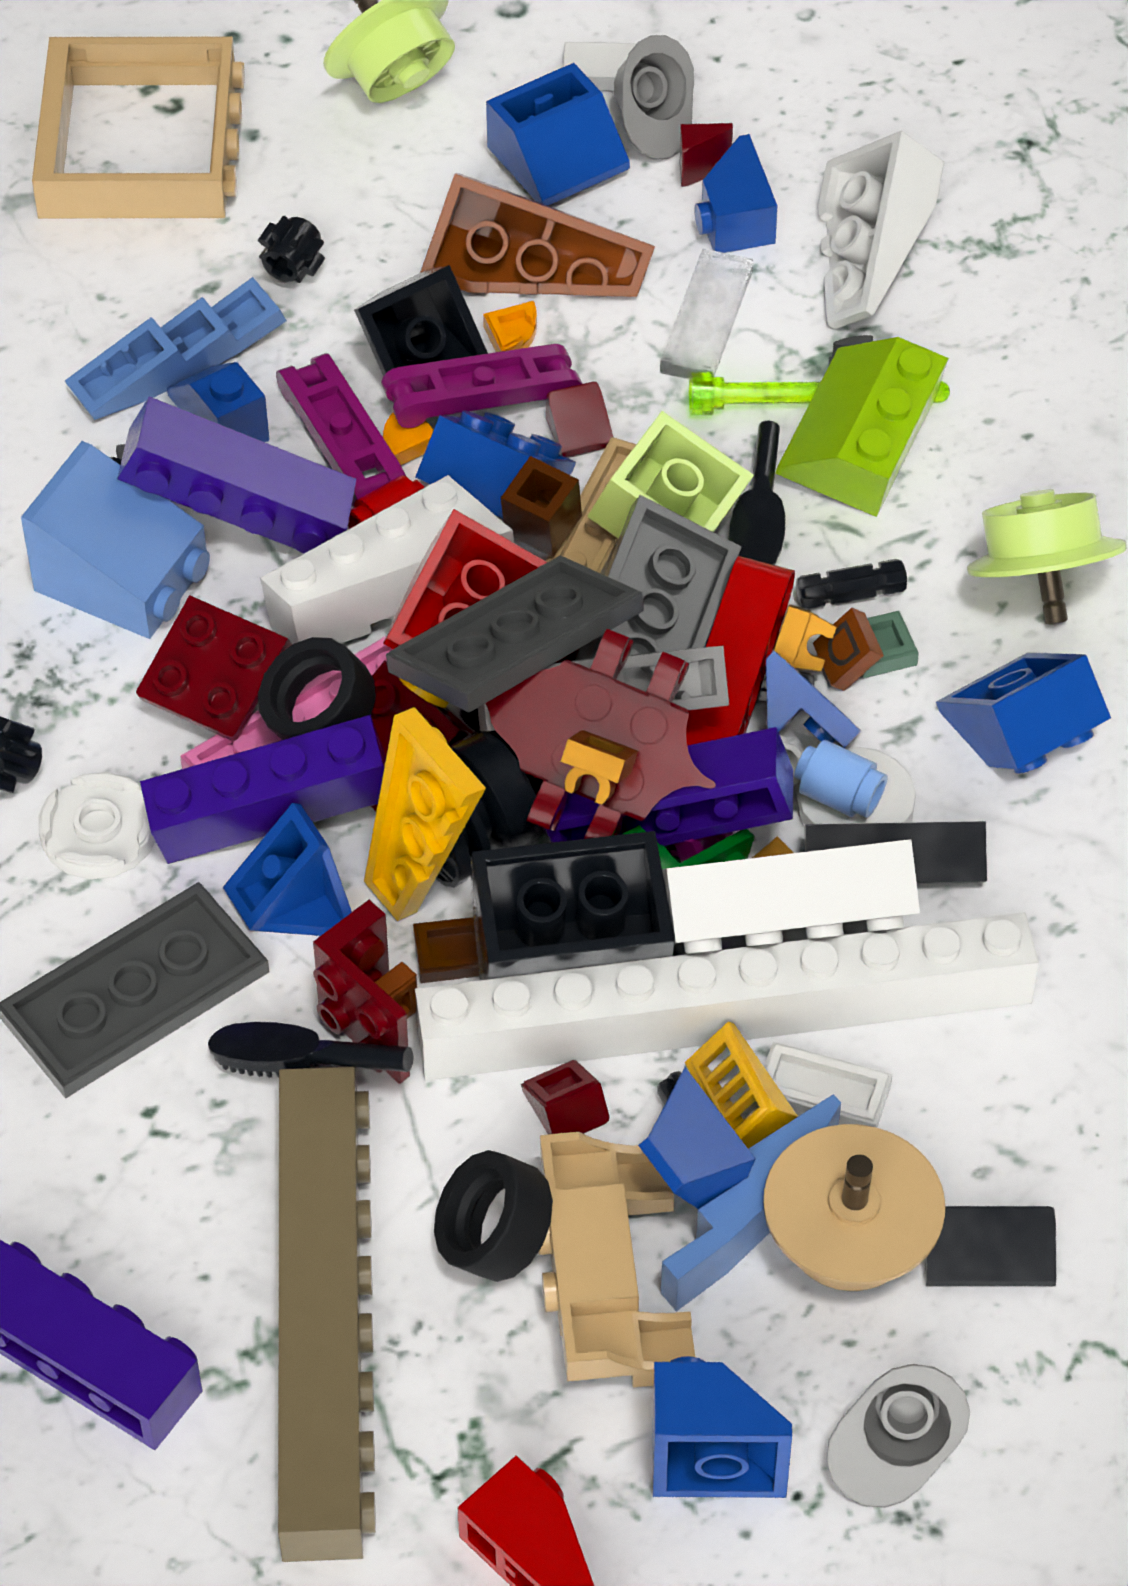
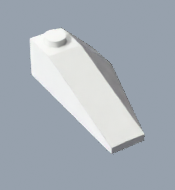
[818,130,944,329]

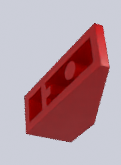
[457,1455,594,1586]

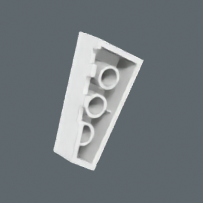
[260,475,515,644]
[662,839,920,954]

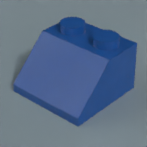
[936,652,1111,774]
[652,1356,792,1498]

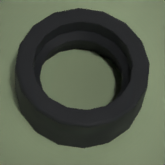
[258,637,376,740]
[434,1150,553,1282]

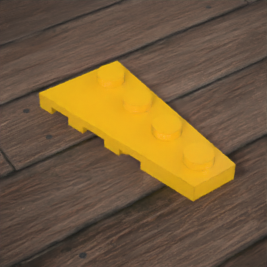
[364,707,486,921]

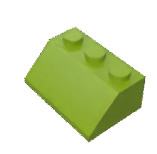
[775,337,949,517]

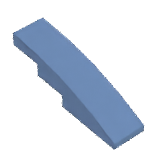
[65,277,287,420]
[661,1094,841,1312]

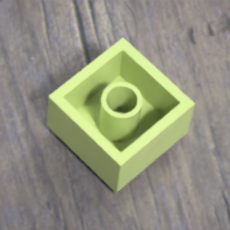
[587,411,754,539]

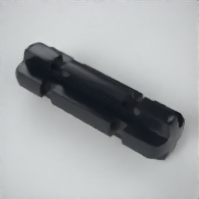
[796,559,907,609]

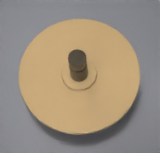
[763,1124,945,1291]

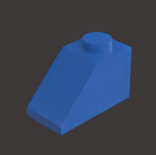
[694,134,778,254]
[167,362,270,442]

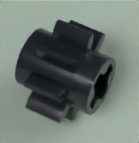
[257,216,325,283]
[0,716,42,793]

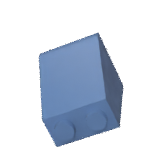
[21,441,210,639]

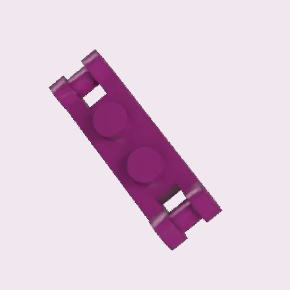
[381,344,583,428]
[276,353,406,508]

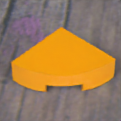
[483,301,537,352]
[383,413,434,465]

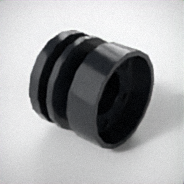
[436,730,544,888]

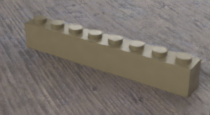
[278,1067,376,1562]

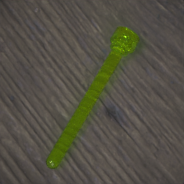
[689,371,950,415]

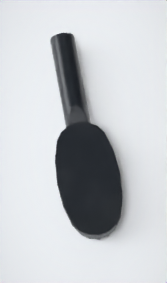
[729,420,785,565]
[208,1022,414,1078]

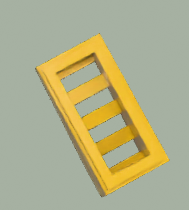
[685,1022,798,1149]

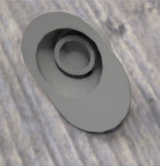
[614,35,694,159]
[826,1364,970,1507]

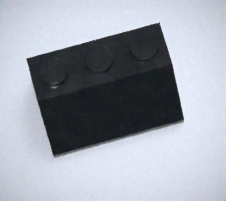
[472,831,675,980]

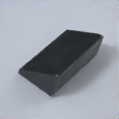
[925,1206,1056,1286]

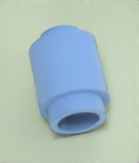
[794,740,888,818]

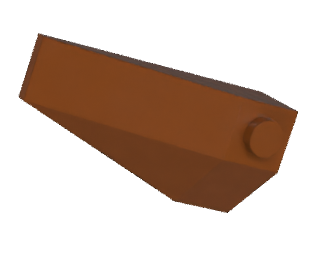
[420,173,655,297]

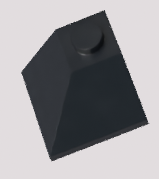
[354,265,488,376]

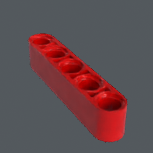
[686,556,795,746]

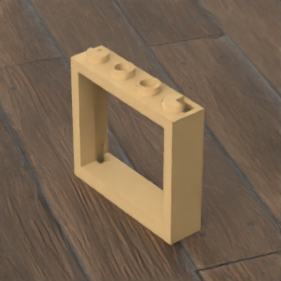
[32,37,245,219]

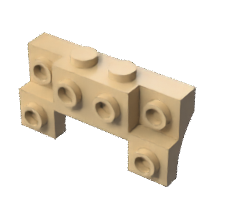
[538,1132,695,1388]

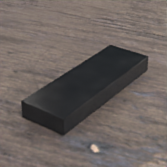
[804,821,987,883]

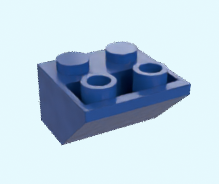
[486,63,630,206]
[415,410,576,519]

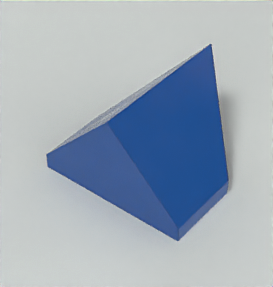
[223,803,352,936]
[638,1067,756,1209]

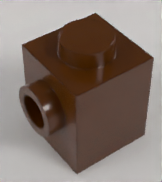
[501,456,582,557]

